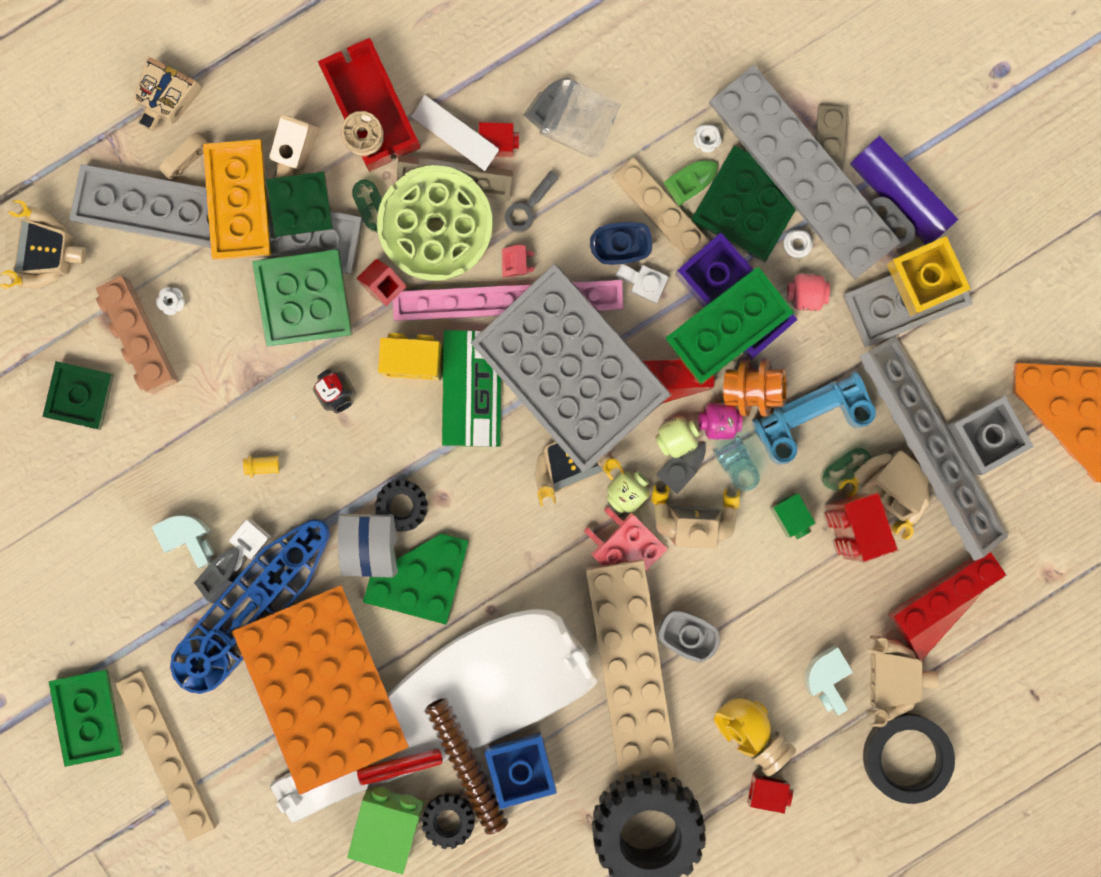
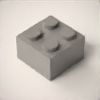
[947,396,1034,476]

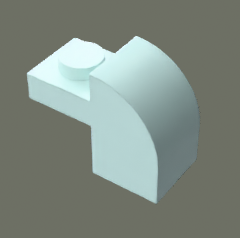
[152,516,214,568]
[805,645,853,716]

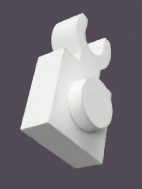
[227,518,271,571]

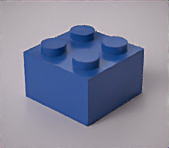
[485,732,557,809]

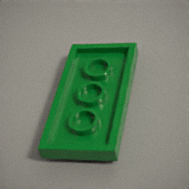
[665,266,794,385]

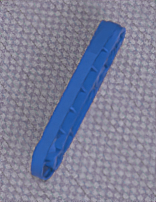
[170,519,331,694]

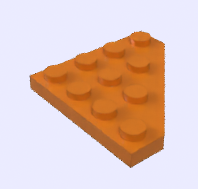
[1013,363,1101,483]

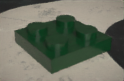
[266,171,333,237]
[42,361,114,430]

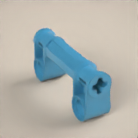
[751,371,876,465]

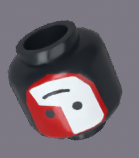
[313,369,356,413]

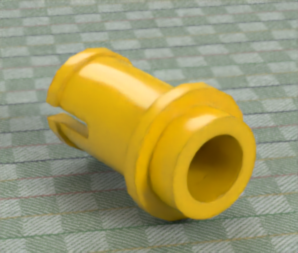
[243,455,280,478]

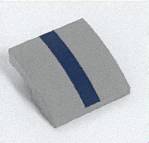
[338,514,398,577]

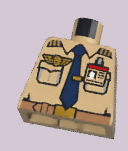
[133,56,202,131]

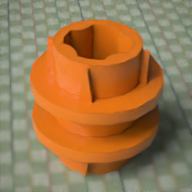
[723,359,787,417]

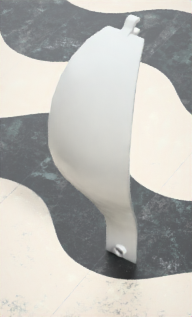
[270,609,598,823]

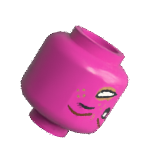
[698,403,742,440]

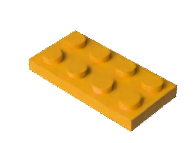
[203,139,271,260]

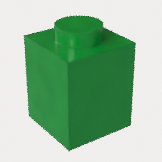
[770,493,816,540]

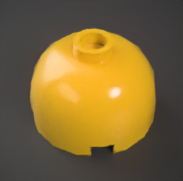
[713,698,771,757]

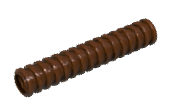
[424,698,509,835]

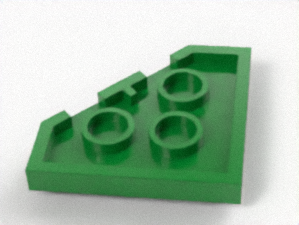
[363,534,469,625]

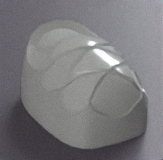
[658,610,720,663]

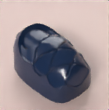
[590,222,652,265]

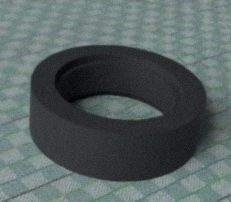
[863,713,955,804]

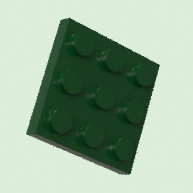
[691,145,796,263]

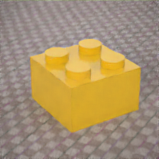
[886,236,971,317]
[378,333,443,381]

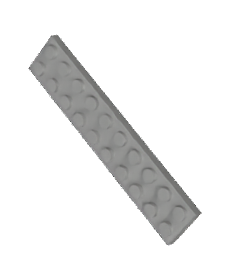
[69,164,363,275]

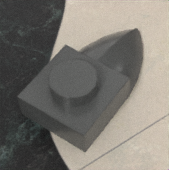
[523,77,571,133]
[656,442,706,494]
[194,548,240,604]

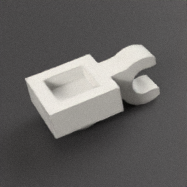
[615,264,668,304]

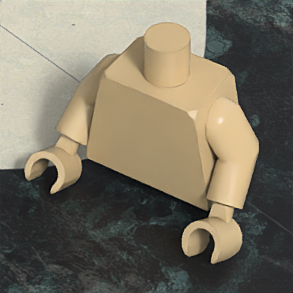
[867,635,939,727]

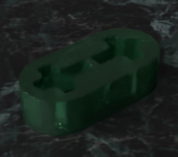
[352,179,382,233]
[820,448,871,490]

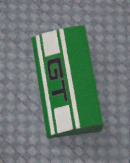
[442,330,501,447]

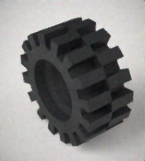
[374,480,428,532]
[422,793,475,849]

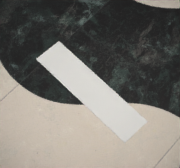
[411,95,499,171]

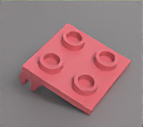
[584,506,667,571]

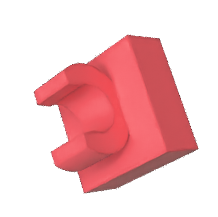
[502,245,535,278]

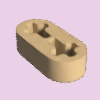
[159,132,209,180]

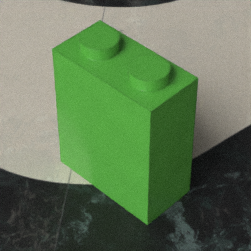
[347,785,424,875]

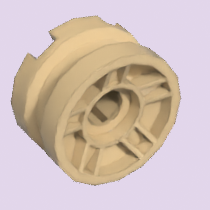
[341,111,384,156]
[751,731,797,777]

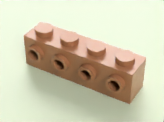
[95,275,179,394]

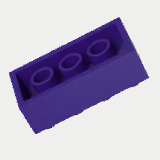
[675,233,798,361]

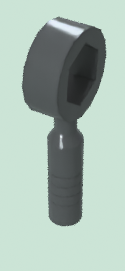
[505,171,559,233]

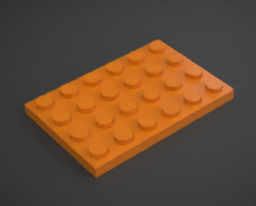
[232,585,409,795]

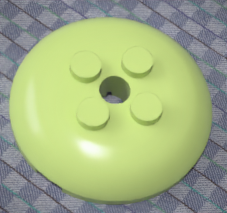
[377,165,493,281]

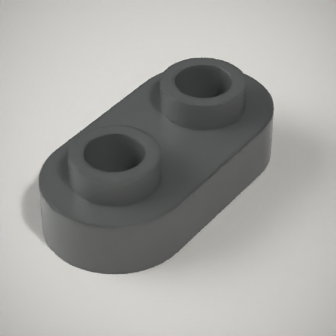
[869,197,916,247]

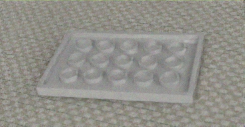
[471,264,672,473]

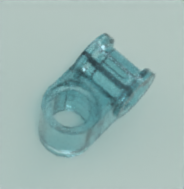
[712,435,760,492]

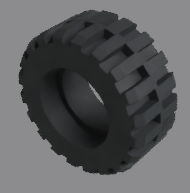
[592,770,706,877]

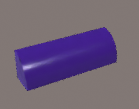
[850,135,959,245]

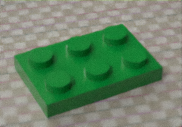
[48,669,124,767]

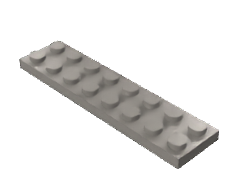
[709,65,901,280]
[859,336,1008,561]

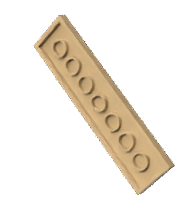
[586,559,679,782]

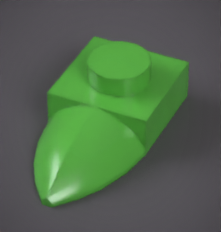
[663,161,718,206]

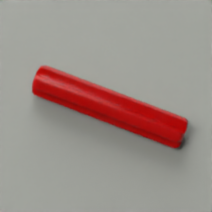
[357,749,443,785]

